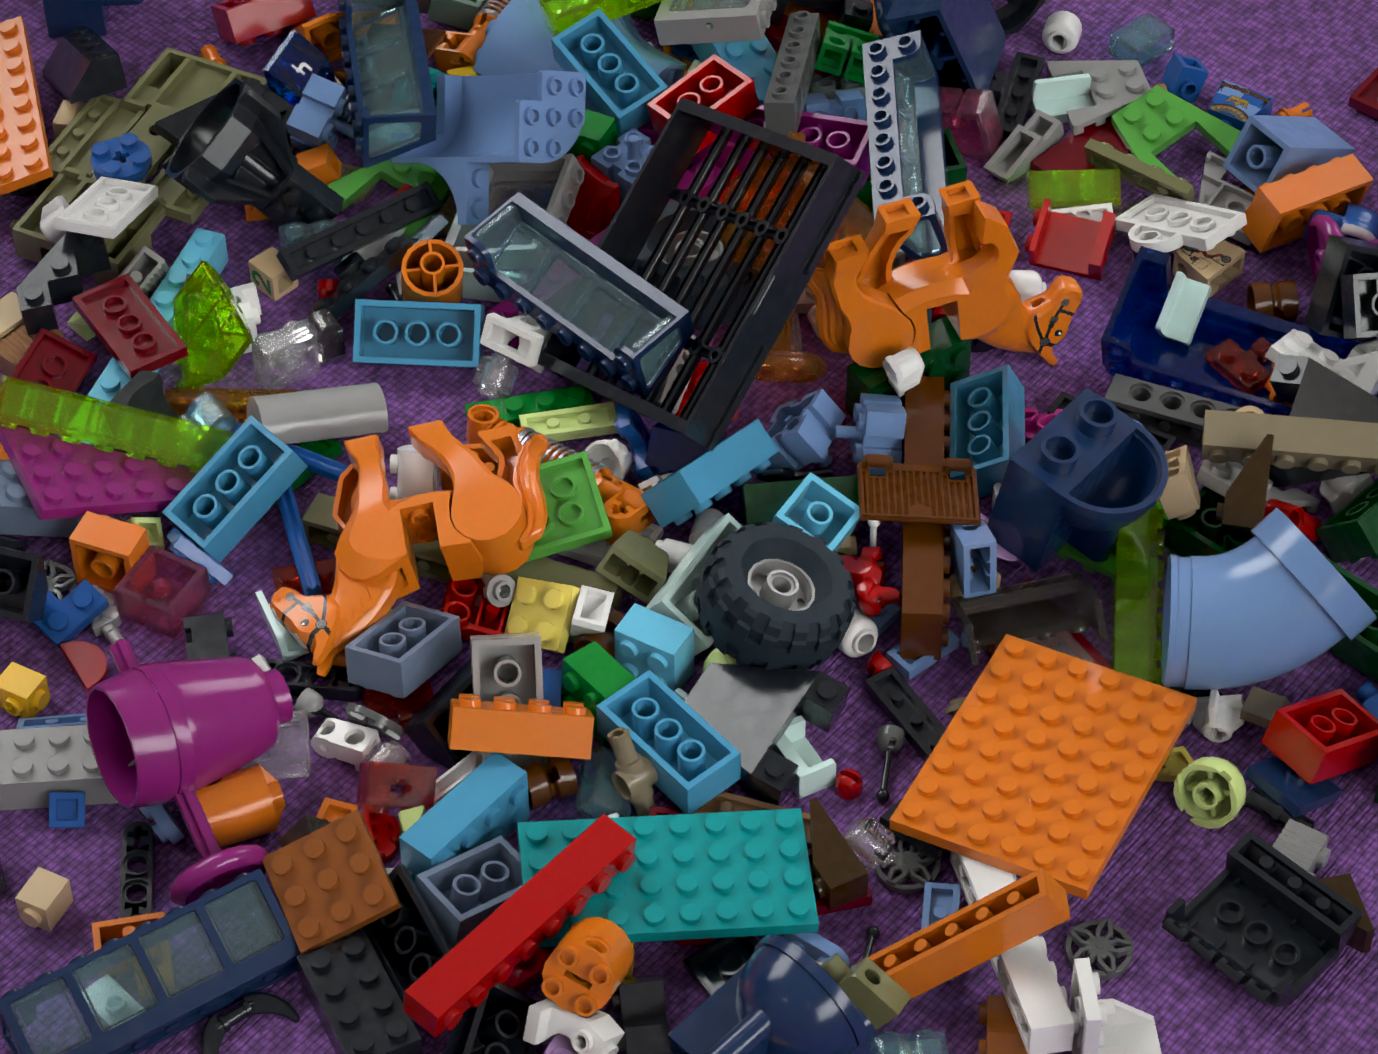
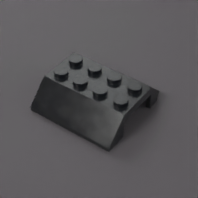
[1162,831,1364,1007]

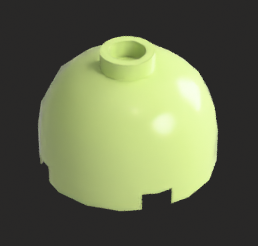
[1173,756,1246,829]

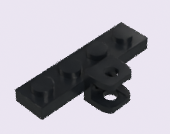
[974,52,1045,140]
[308,234,414,330]

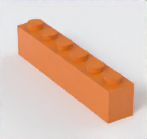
[867,868,1071,1000]

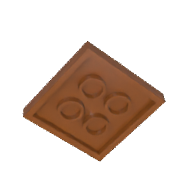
[262,810,402,954]

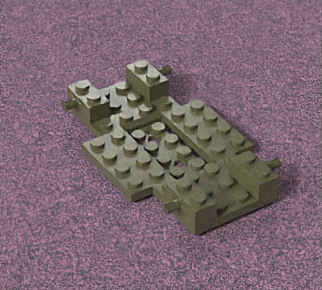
[10,47,271,284]

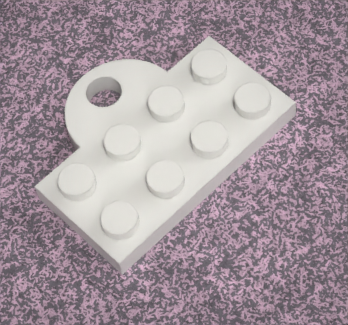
[1116,193,1247,254]

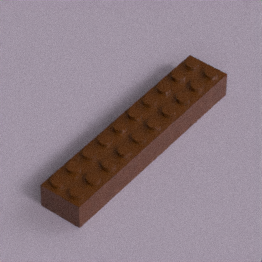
[900,376,951,660]

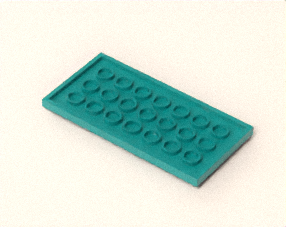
[517,808,819,948]

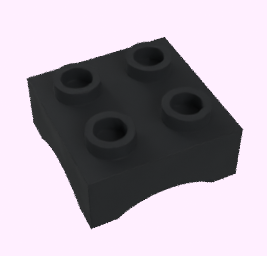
[102,370,181,458]

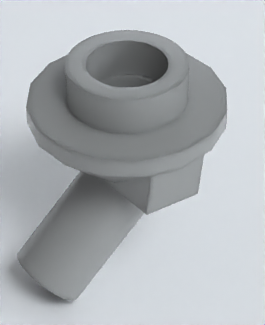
[481,573,516,607]

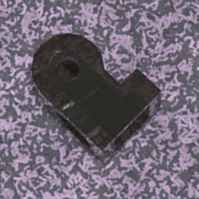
[305,309,346,365]

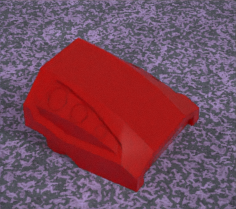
[566,154,620,239]
[440,578,512,641]

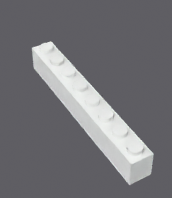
[950,851,1079,1054]

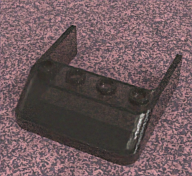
[951,573,1108,665]

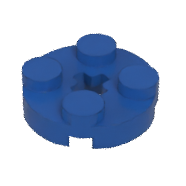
[90,133,152,182]

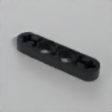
[250,658,370,702]
[119,821,156,918]

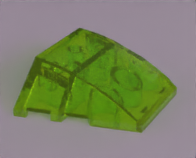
[173,261,253,393]

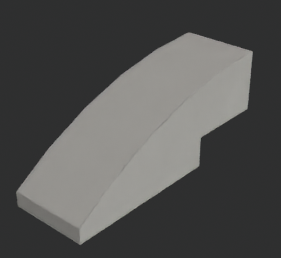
[983,109,1065,183]

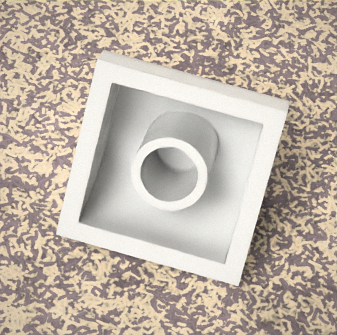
[390,445,440,500]

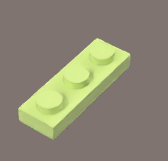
[519,402,618,442]

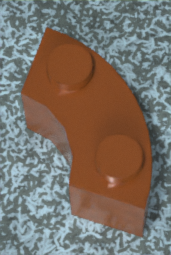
[978,995,1028,1054]

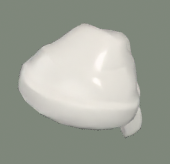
[585,439,633,480]

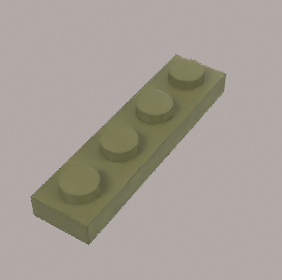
[1084,138,1195,202]

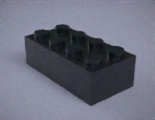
[296,930,423,1054]

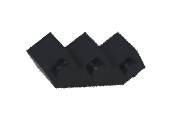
[16,231,111,335]
[183,610,237,659]
[612,974,672,1054]

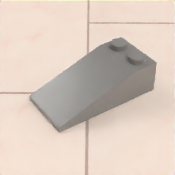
[470,632,546,767]

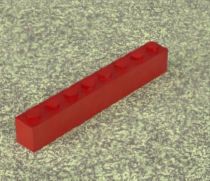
[403,814,636,1038]

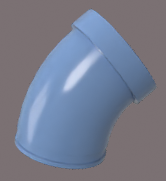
[1161,508,1377,690]

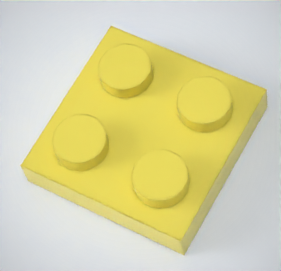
[504,577,580,654]

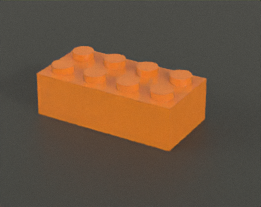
[1241,153,1374,253]
[447,693,594,760]

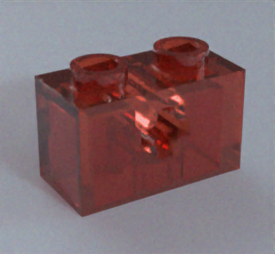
[356,761,437,814]

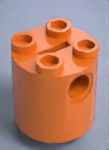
[401,239,464,303]
[195,764,285,848]
[541,917,634,1017]

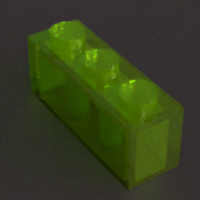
[1026,169,1121,211]

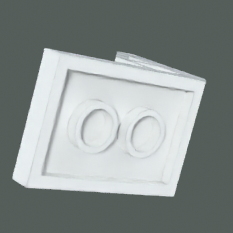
[1265,329,1378,396]
[1068,958,1162,1054]

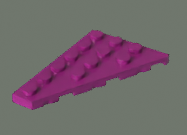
[0,424,199,520]

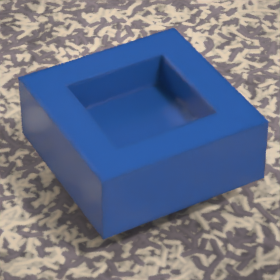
[49,792,85,828]

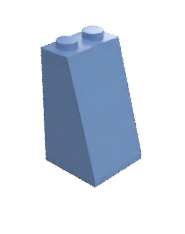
[1223,115,1355,192]

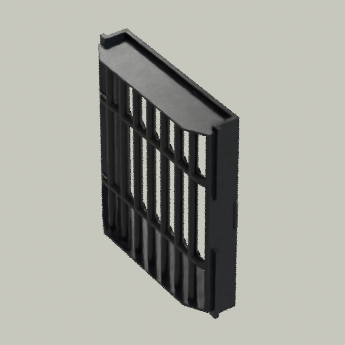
[537,97,867,451]

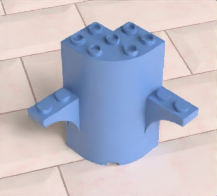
[473,0,688,138]
[392,70,586,225]

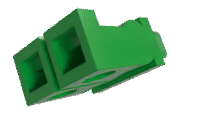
[815,20,879,84]

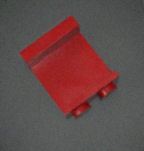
[1025,198,1116,280]

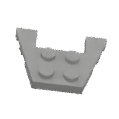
[1046,60,1151,136]
[1198,151,1255,246]
[1196,459,1321,513]

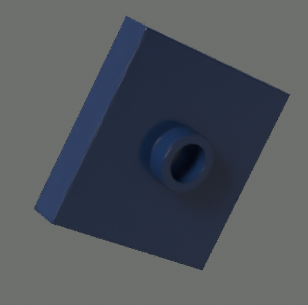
[1245,756,1342,817]

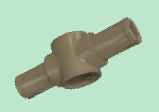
[607,727,658,816]

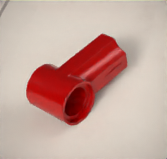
[1264,499,1320,543]

